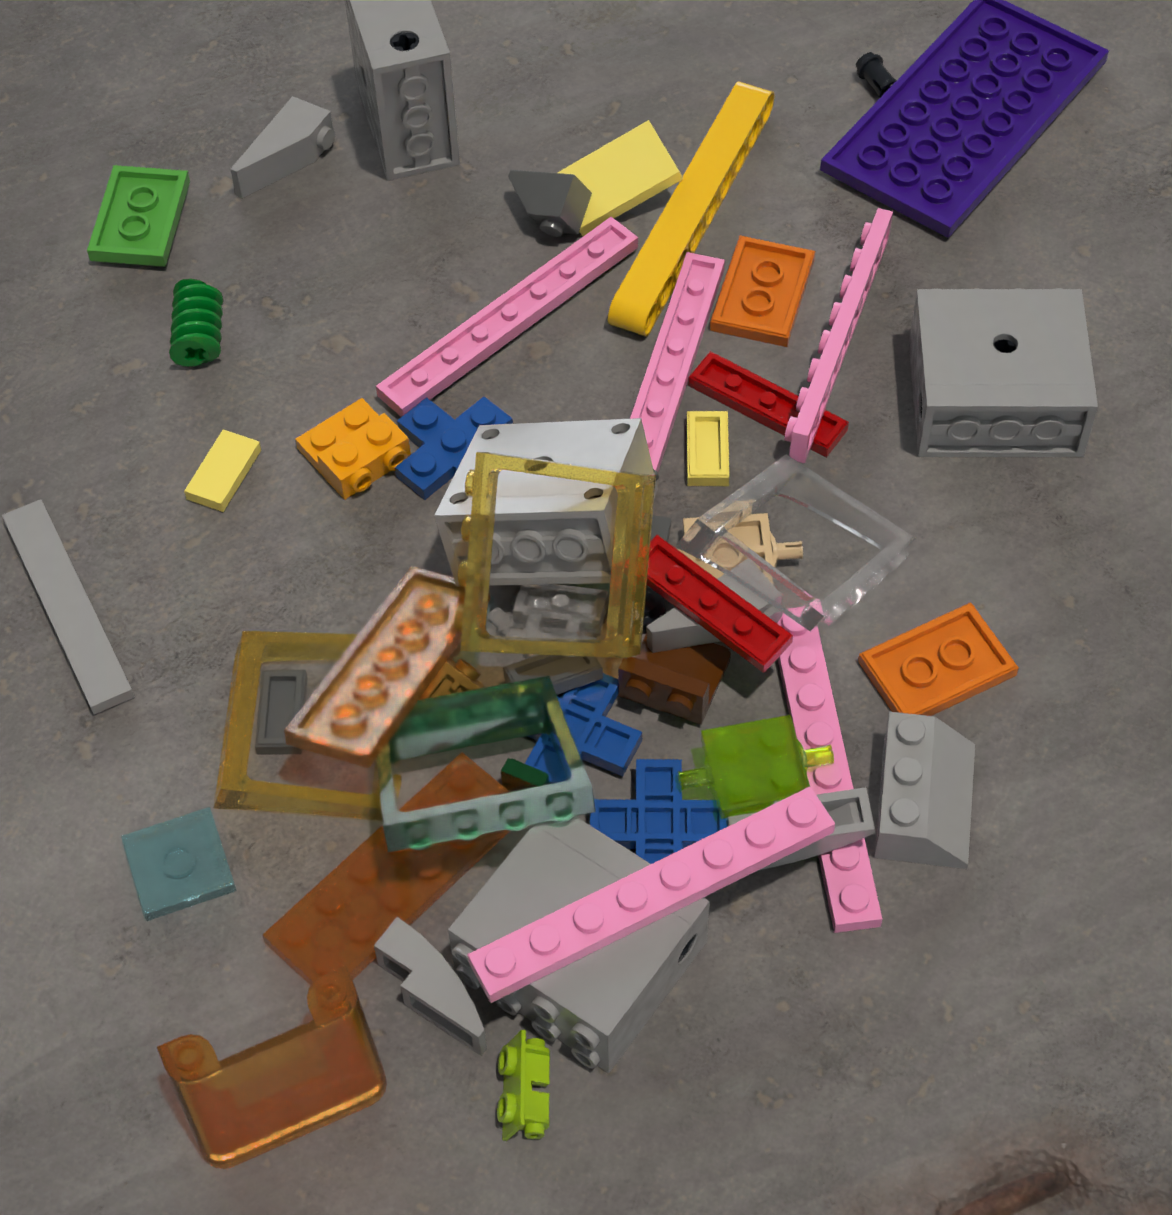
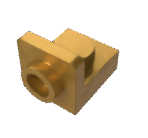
[413,658,484,731]

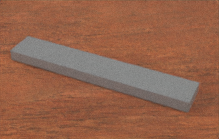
[2,499,135,715]

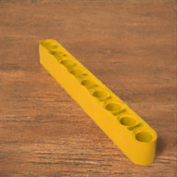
[607,81,775,336]

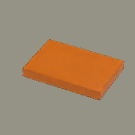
[710,235,815,347]
[858,602,1019,716]

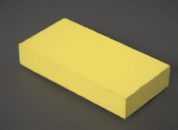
[687,411,729,486]
[184,429,261,512]

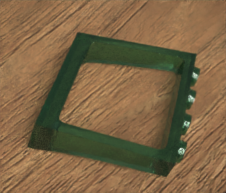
[371,676,596,852]

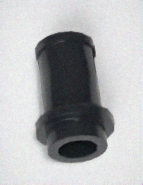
[856,52,897,98]

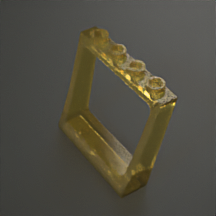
[454,452,656,658]
[213,631,413,821]

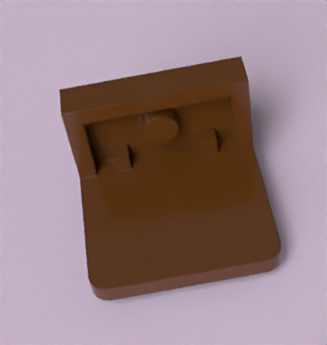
[618,633,731,725]

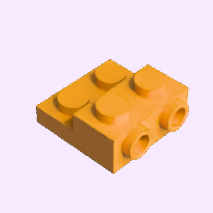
[295,398,411,500]

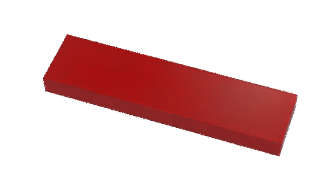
[688,351,849,458]
[628,535,793,673]

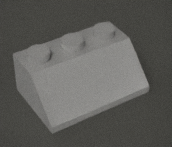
[874,711,975,869]

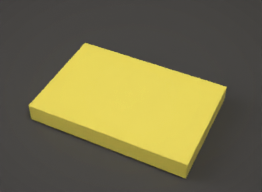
[557,120,683,237]

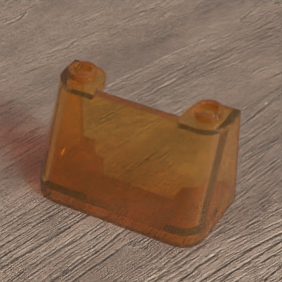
[157,966,387,1169]

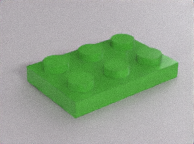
[87,165,190,267]

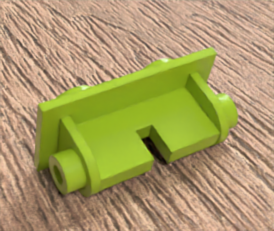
[497,1030,550,1141]

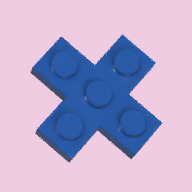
[395,396,513,500]
[502,673,642,795]
[590,759,729,864]

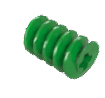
[169,278,224,367]

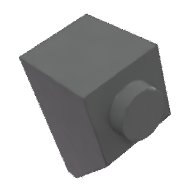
[508,170,592,237]

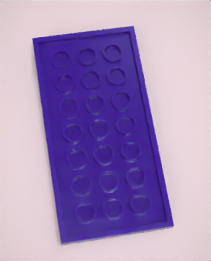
[820,0,1109,238]

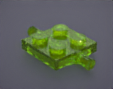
[678,715,834,819]

